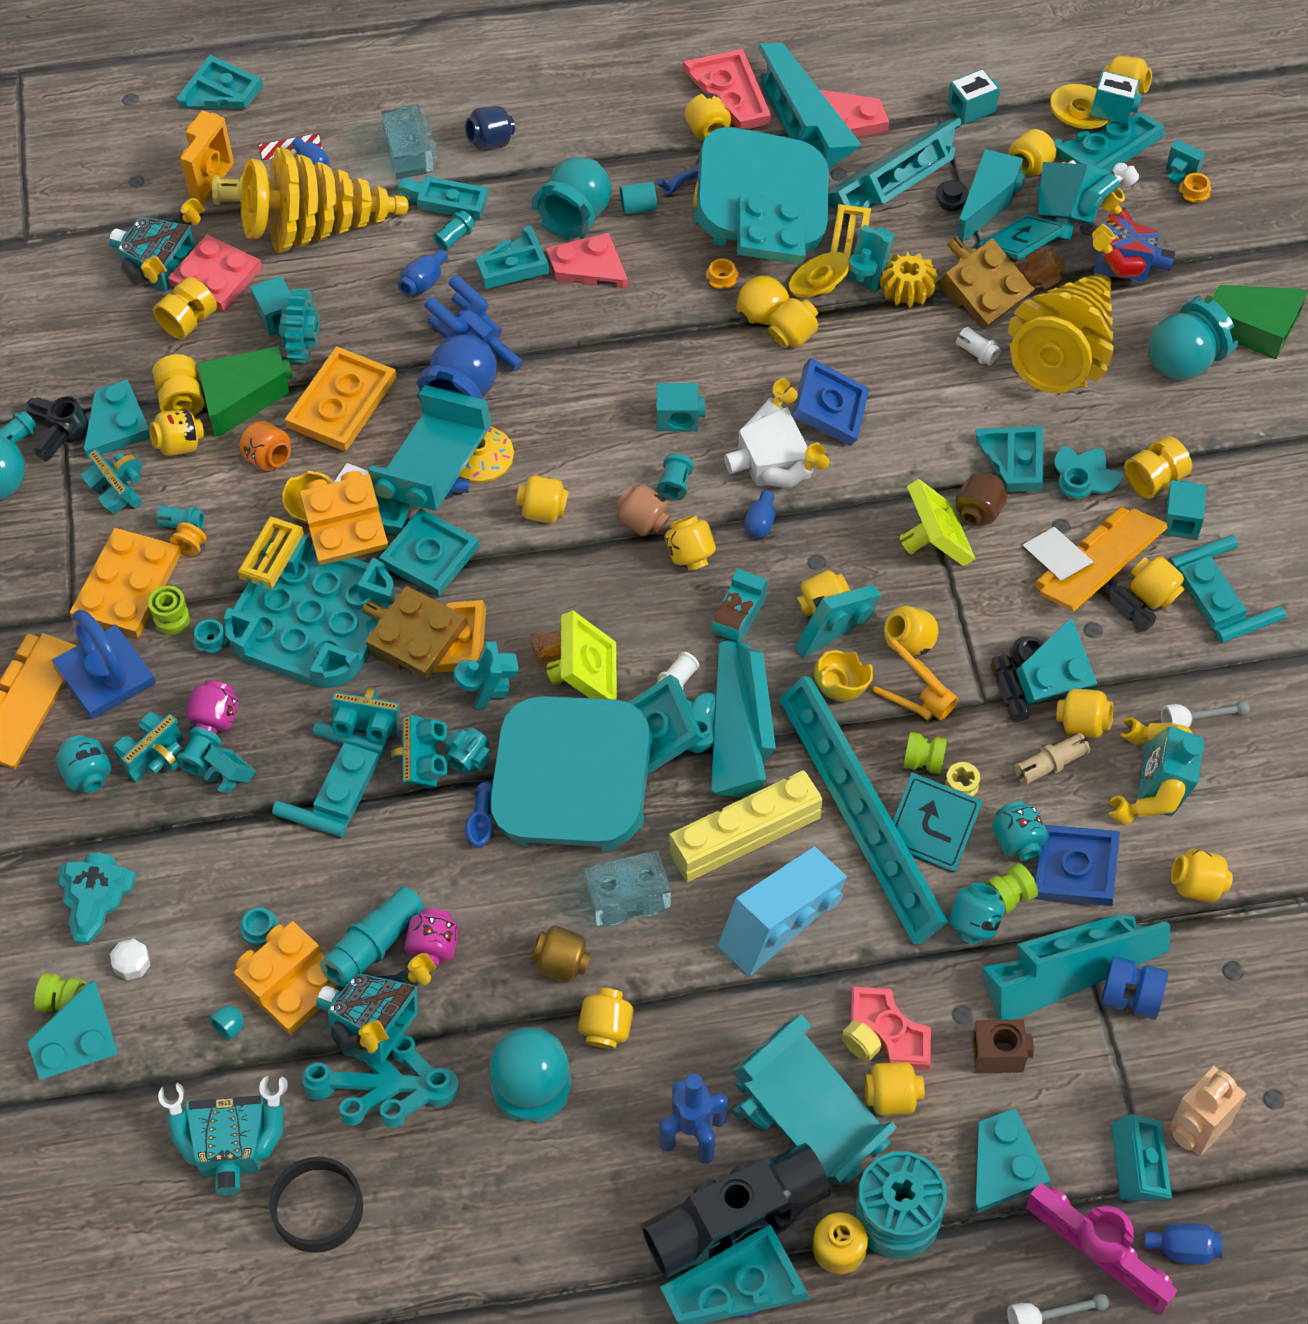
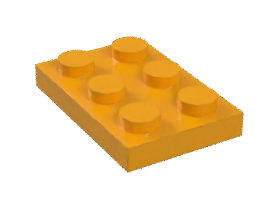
[285,346,397,452]
[69,528,182,639]

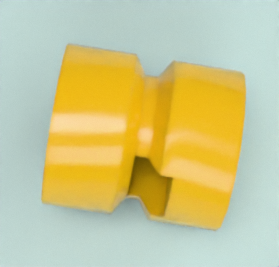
[152,276,217,340]
[152,354,205,416]
[1124,436,1192,499]

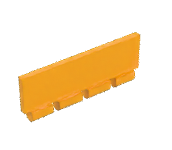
[1034,507,1168,612]
[0,633,77,770]

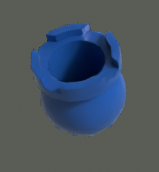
[416,335,498,400]

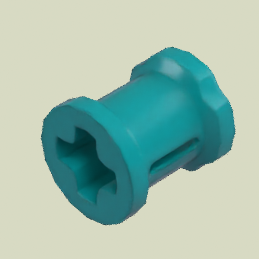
[656,454,694,500]
[176,727,221,777]

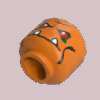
[239,421,291,472]

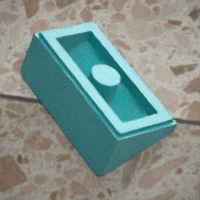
[1111,1114,1172,1201]

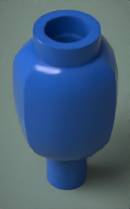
[398,249,448,297]
[1145,1222,1222,1265]

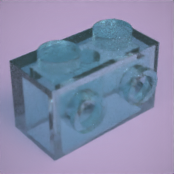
[381,104,438,180]
[583,850,671,926]

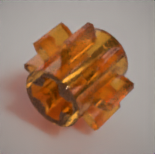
[1023,246,1065,290]

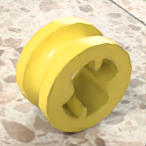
[945,762,981,797]

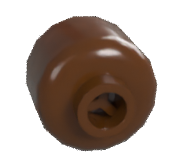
[955,473,1008,525]

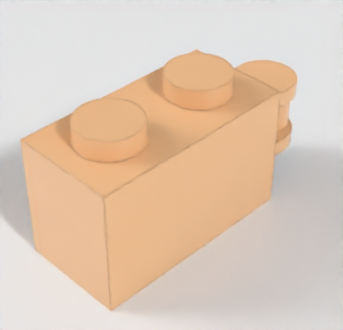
[1169,1066,1246,1157]

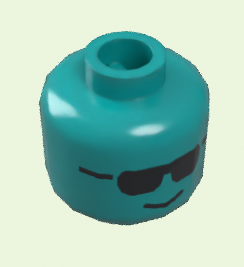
[55,735,112,793]
[948,882,1006,944]

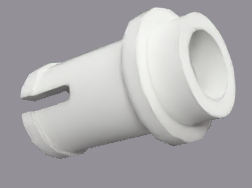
[956,327,1001,365]
[657,652,699,690]

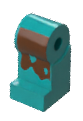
[712,568,767,643]

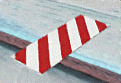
[259,133,322,161]

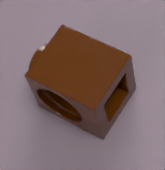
[972,1019,1034,1074]

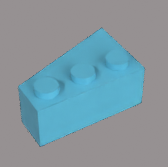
[717,846,847,977]

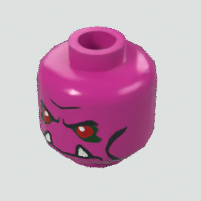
[186,680,239,734]
[404,908,459,969]

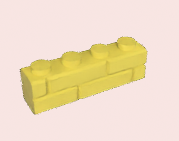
[669,770,822,883]

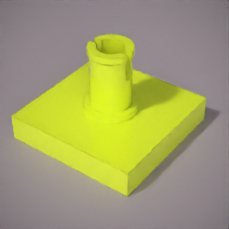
[900,479,976,566]
[547,610,617,700]

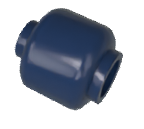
[465,106,515,150]

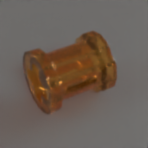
[530,626,561,665]

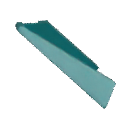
[759,43,861,169]
[711,640,776,798]
[982,914,1170,1020]

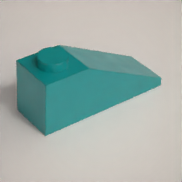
[957,149,1026,243]

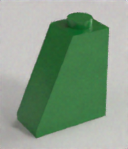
[1204,285,1308,359]
[198,346,293,437]

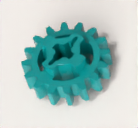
[279,288,320,363]

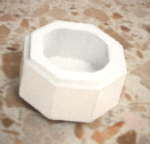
[110,939,151,981]

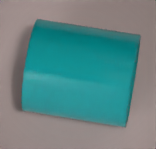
[620,181,657,215]

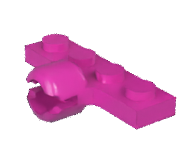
[1026,1182,1178,1315]

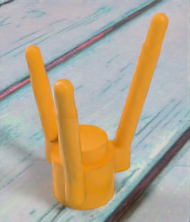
[872,639,959,721]

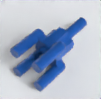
[424,275,523,371]
[659,1074,728,1164]

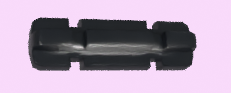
[1097,577,1157,632]
[991,654,1031,722]

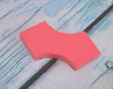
[850,986,931,1070]

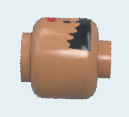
[615,484,670,537]

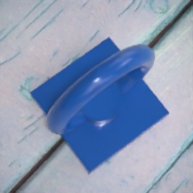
[52,610,155,720]

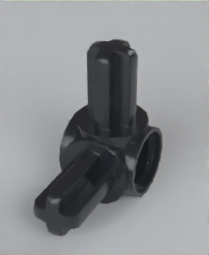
[26,396,89,462]

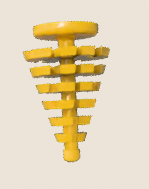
[240,146,409,253]
[1007,274,1113,393]

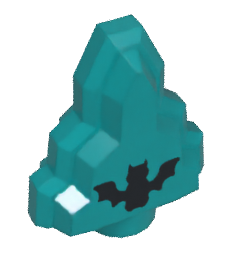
[58,852,137,945]

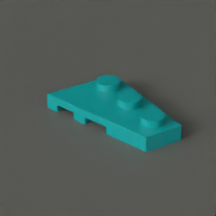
[1054,112,1165,172]
[660,1225,811,1324]

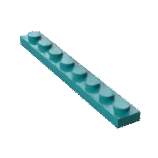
[779,676,949,944]

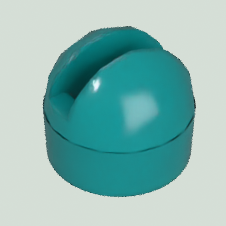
[209,1006,243,1041]

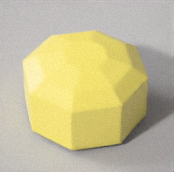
[842,1021,881,1061]

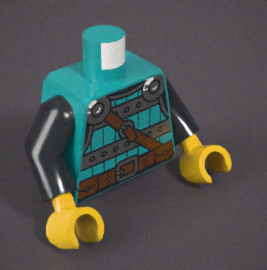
[109,198,205,292]
[316,953,436,1065]

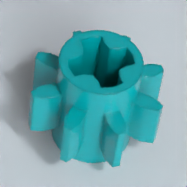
[443,727,490,774]

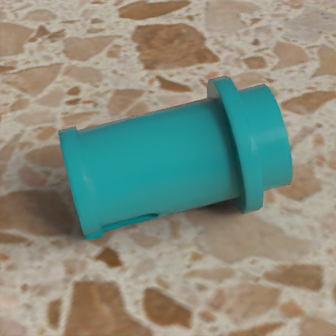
[433,211,475,251]
[0,411,37,444]
[157,505,205,530]

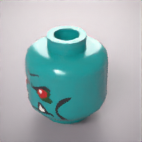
[992,801,1048,861]

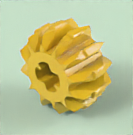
[880,251,937,308]

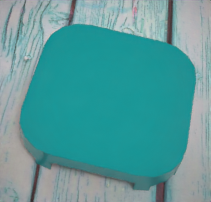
[693,127,829,253]
[223,534,396,688]
[491,696,653,852]

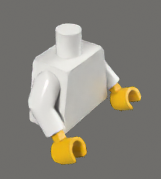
[724,378,829,489]

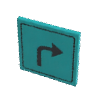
[977,215,1069,260]
[893,772,983,872]

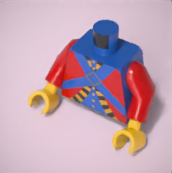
[1092,187,1175,282]

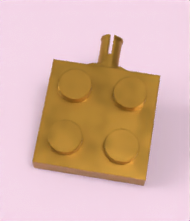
[937,236,1035,330]
[362,586,468,679]

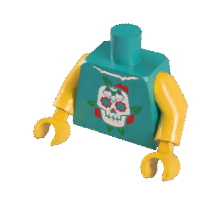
[1108,717,1204,825]

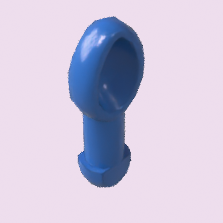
[465,782,494,848]

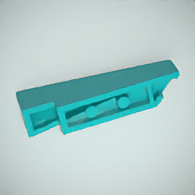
[828,118,961,221]

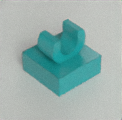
[1166,139,1206,185]
[204,746,256,793]

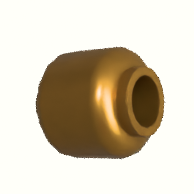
[530,926,591,983]

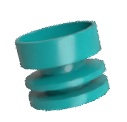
[855,1151,947,1259]

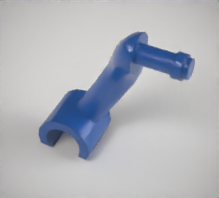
[657,167,699,195]

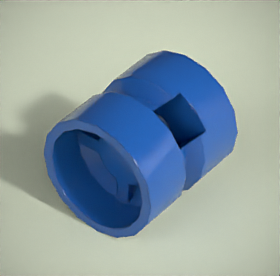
[1101,956,1168,1020]

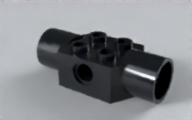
[641,1143,831,1278]

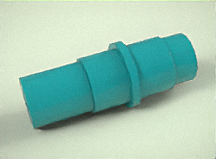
[320,887,425,987]

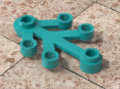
[302,1035,459,1128]

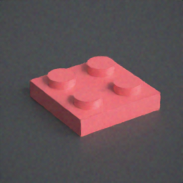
[168,234,262,312]

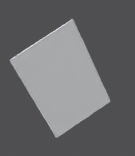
[1023,527,1094,581]

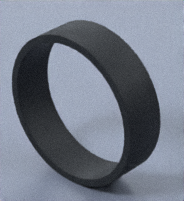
[269,1157,363,1253]

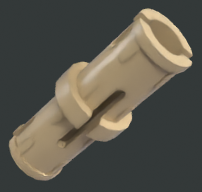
[1014,733,1090,786]

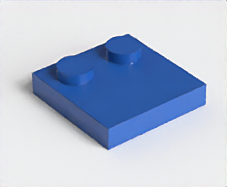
[791,358,869,446]
[1035,825,1120,906]

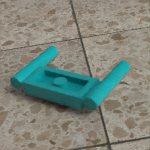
[1168,535,1286,644]
[272,721,387,838]

